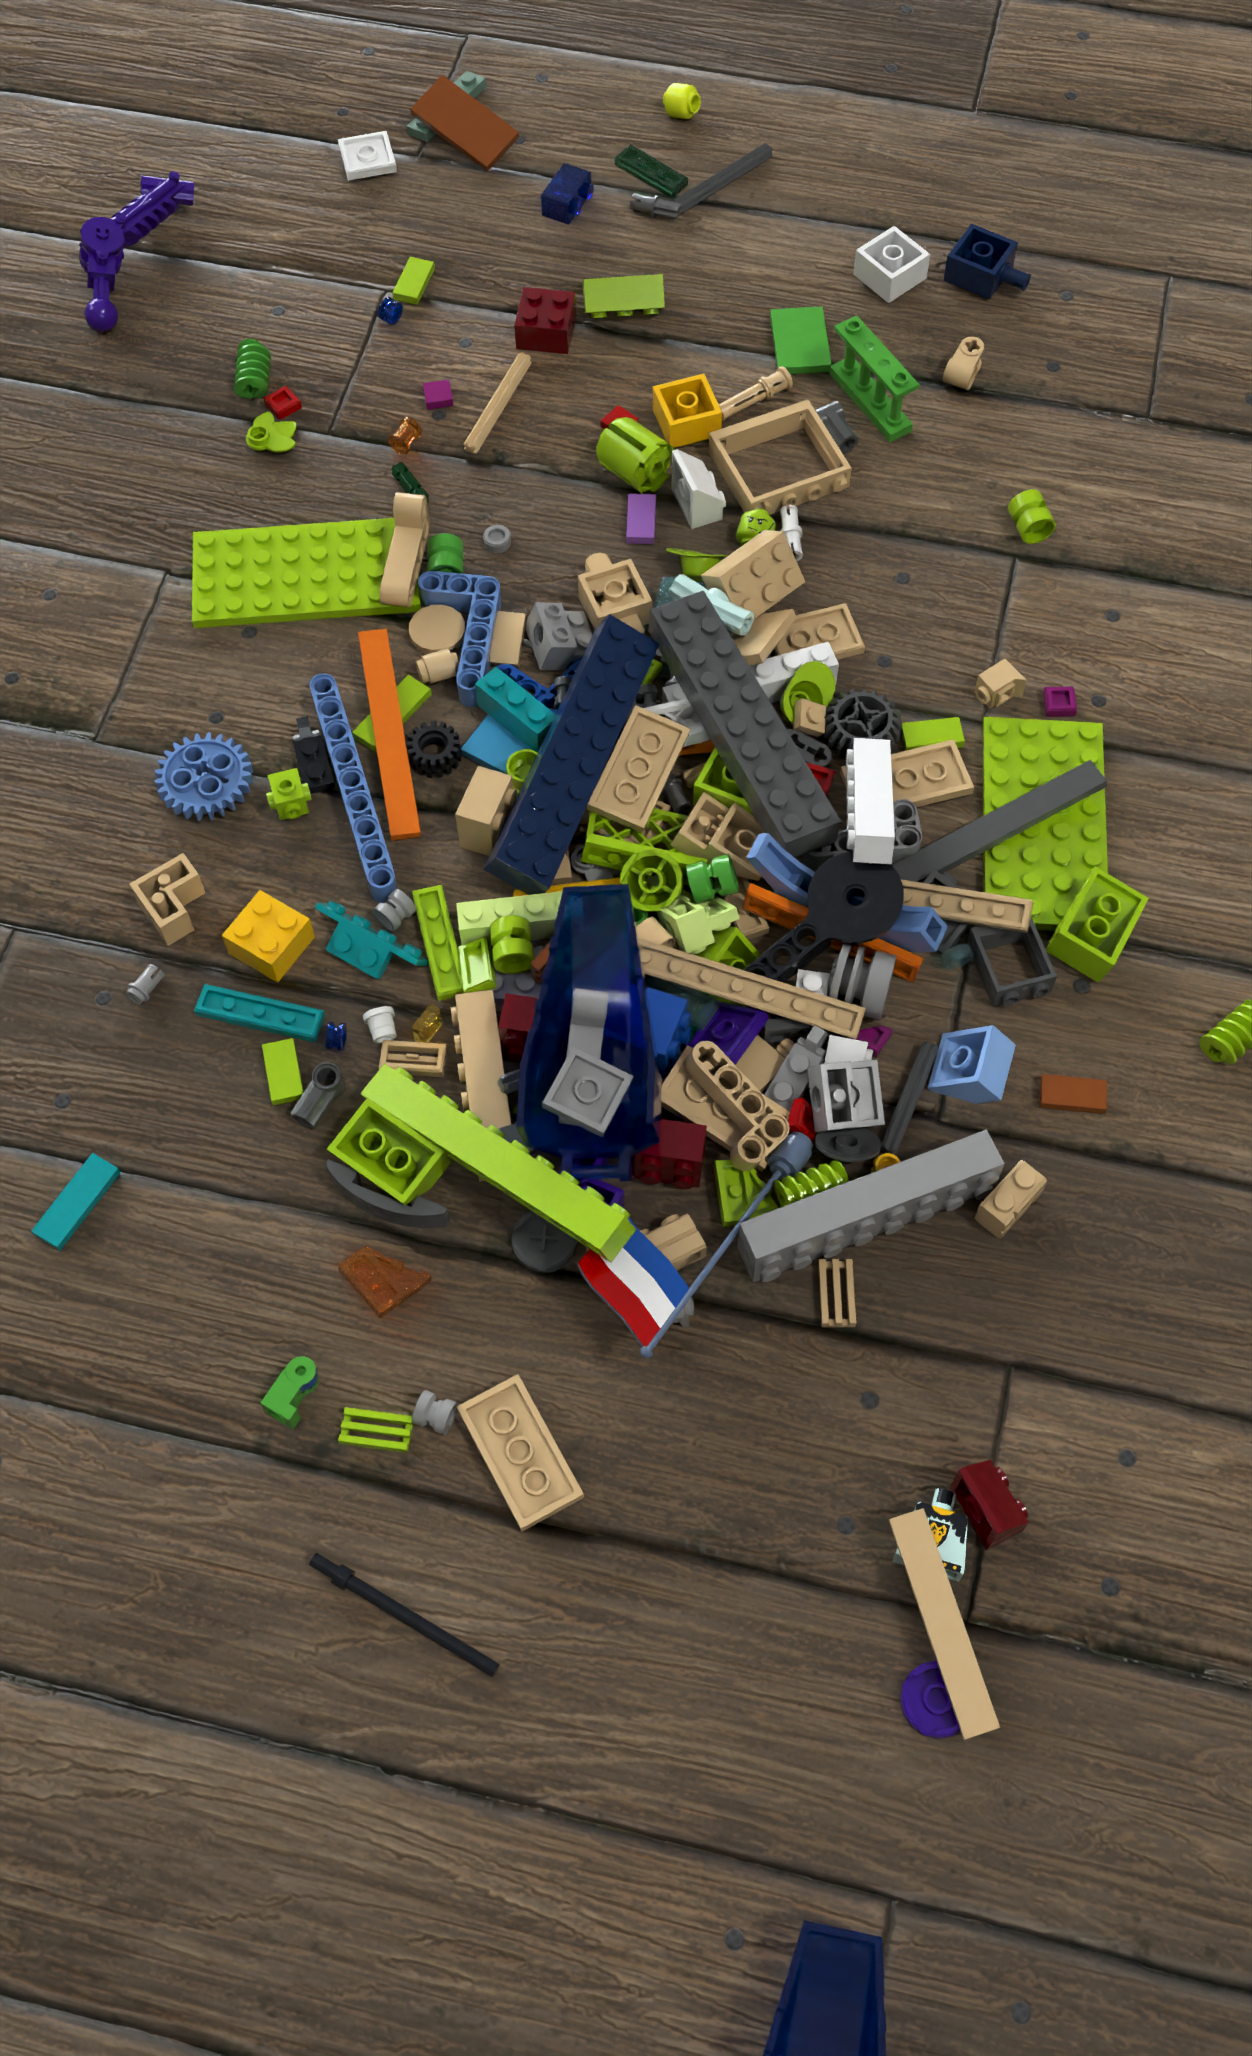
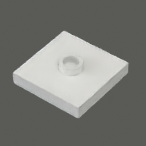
[338,131,397,181]

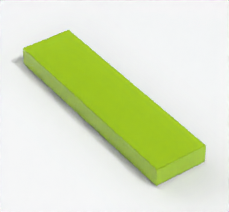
[412,885,464,1001]

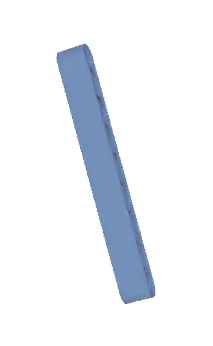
[310,673,398,903]

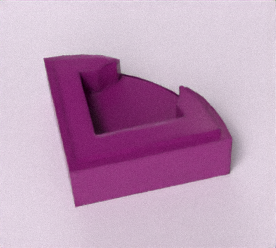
[850,1026,893,1058]

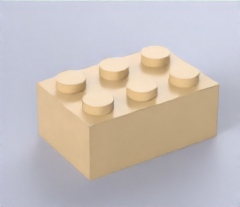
[701,530,805,619]

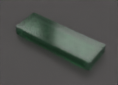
[614,144,688,198]

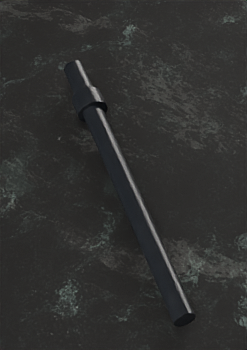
[309,1553,500,1677]

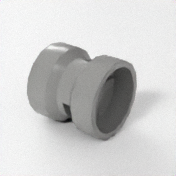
[373,888,416,932]
[412,1390,458,1435]

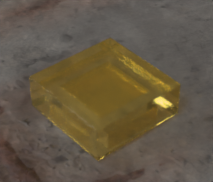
[412,1004,443,1043]

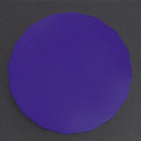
[900,1661,960,1739]

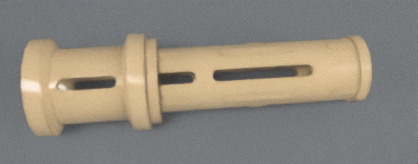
[718,366,793,421]

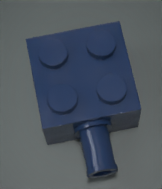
[944,224,1031,299]

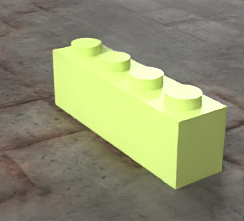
[456,889,585,946]

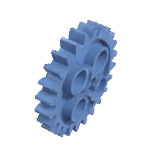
[154,732,253,821]

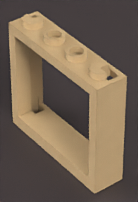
[708,399,852,515]

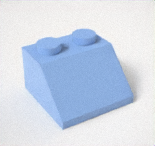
[927,1025,1016,1104]

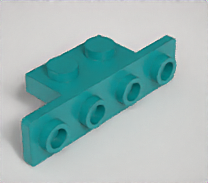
[315,900,429,979]

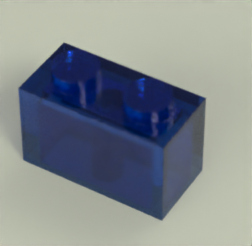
[541,163,594,225]

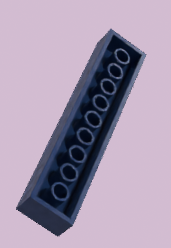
[483,614,660,895]

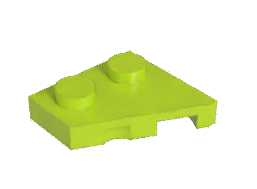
[713,1160,778,1227]

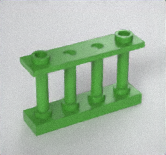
[829,315,920,442]

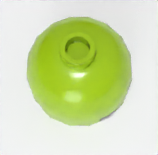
[620,849,683,912]

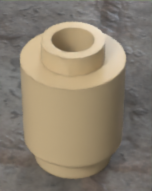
[415,648,459,684]

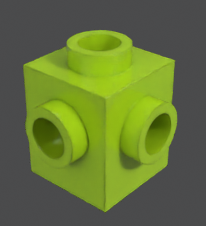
[266,768,312,821]

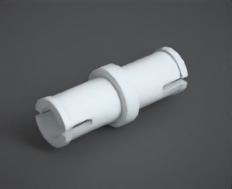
[780,505,803,561]

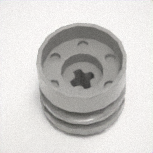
[828,943,897,1020]

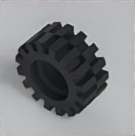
[406,721,462,778]

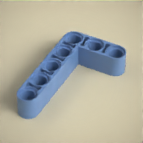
[418,571,502,707]

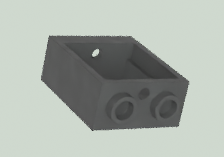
[967,917,1057,1007]

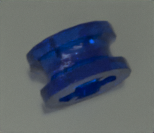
[378,297,403,325]
[325,1022,347,1051]

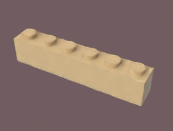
[450,989,511,1182]

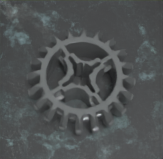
[823,687,902,756]

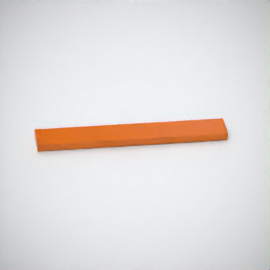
[358,628,421,841]

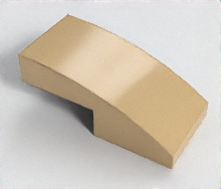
[489,611,527,668]

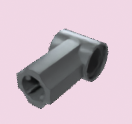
[815,401,858,455]
[290,1062,345,1129]

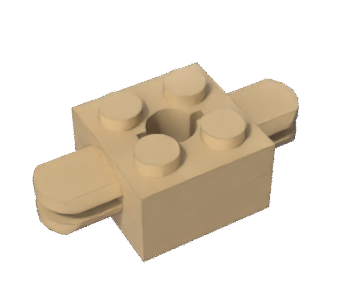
[578,553,652,635]

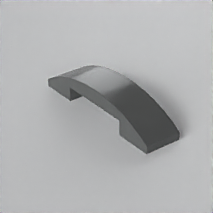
[325,1159,450,1228]

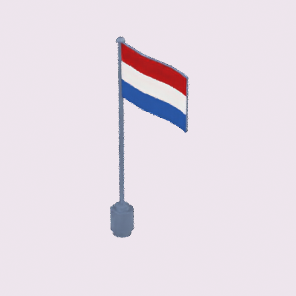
[577,1132,813,1358]

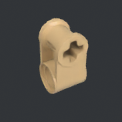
[943,337,984,390]

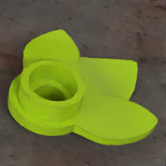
[246,412,296,453]

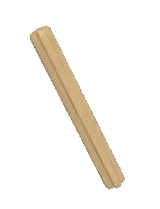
[464,352,531,454]

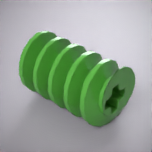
[234,338,271,399]

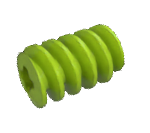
[1199,999,1252,1065]
[774,1160,849,1207]

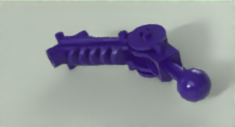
[79,171,194,332]

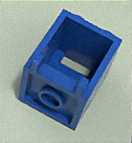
[600,968,692,1080]

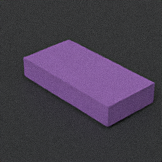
[626,494,656,544]

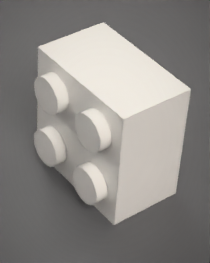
[853,226,930,303]

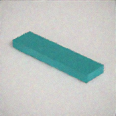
[194,984,325,1043]

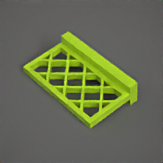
[581,808,708,886]

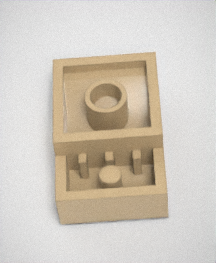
[670,792,764,881]

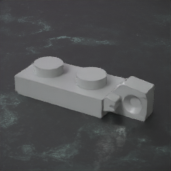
[764,1025,829,1112]

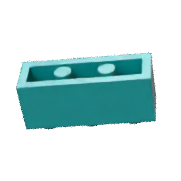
[475,667,556,752]

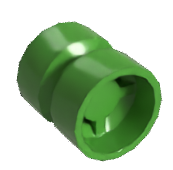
[427,533,464,574]
[686,853,739,904]

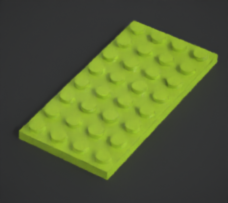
[192,518,421,628]
[982,717,1108,931]

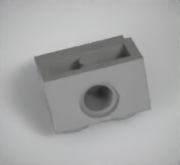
[525,602,593,670]
[807,1060,885,1133]

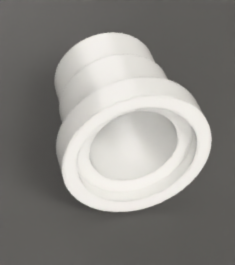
[363,1006,397,1043]

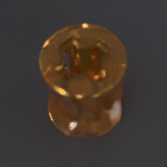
[388,417,422,454]

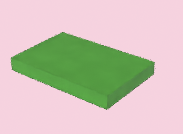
[770,306,831,374]

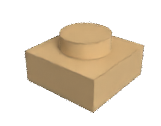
[793,698,826,737]

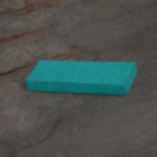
[31,1153,121,1251]

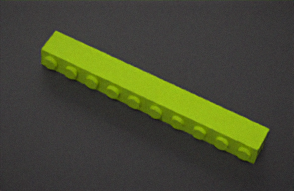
[360,1063,636,1263]

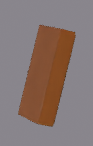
[1039,1074,1107,1114]

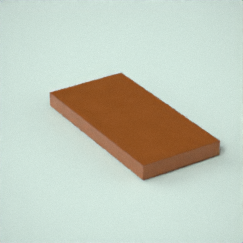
[410,75,519,172]

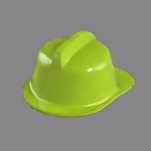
[666,548,728,585]
[780,661,835,725]

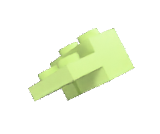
[656,895,740,954]

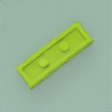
[352,674,432,753]

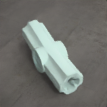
[668,574,754,636]

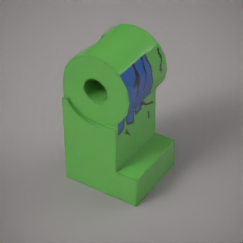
[260,1356,319,1430]

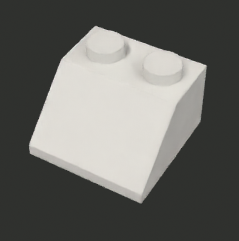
[671,449,726,529]

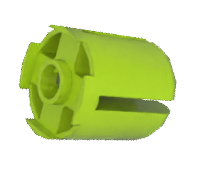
[596,417,675,494]

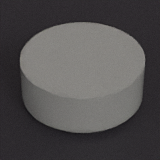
[483,525,511,553]

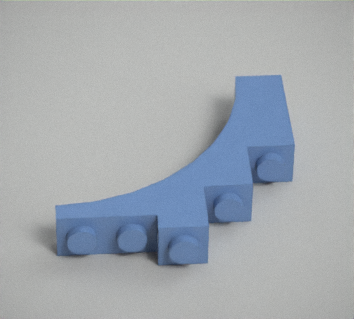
[746,833,948,953]

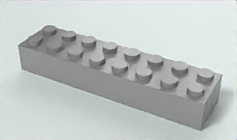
[737,1129,1005,1283]

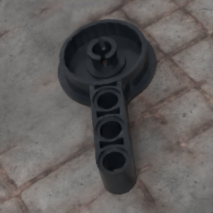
[744,851,904,983]

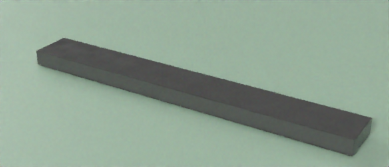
[892,760,1107,883]

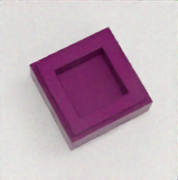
[423,379,454,410]
[1043,686,1077,717]

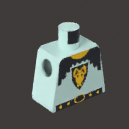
[892,1488,968,1582]

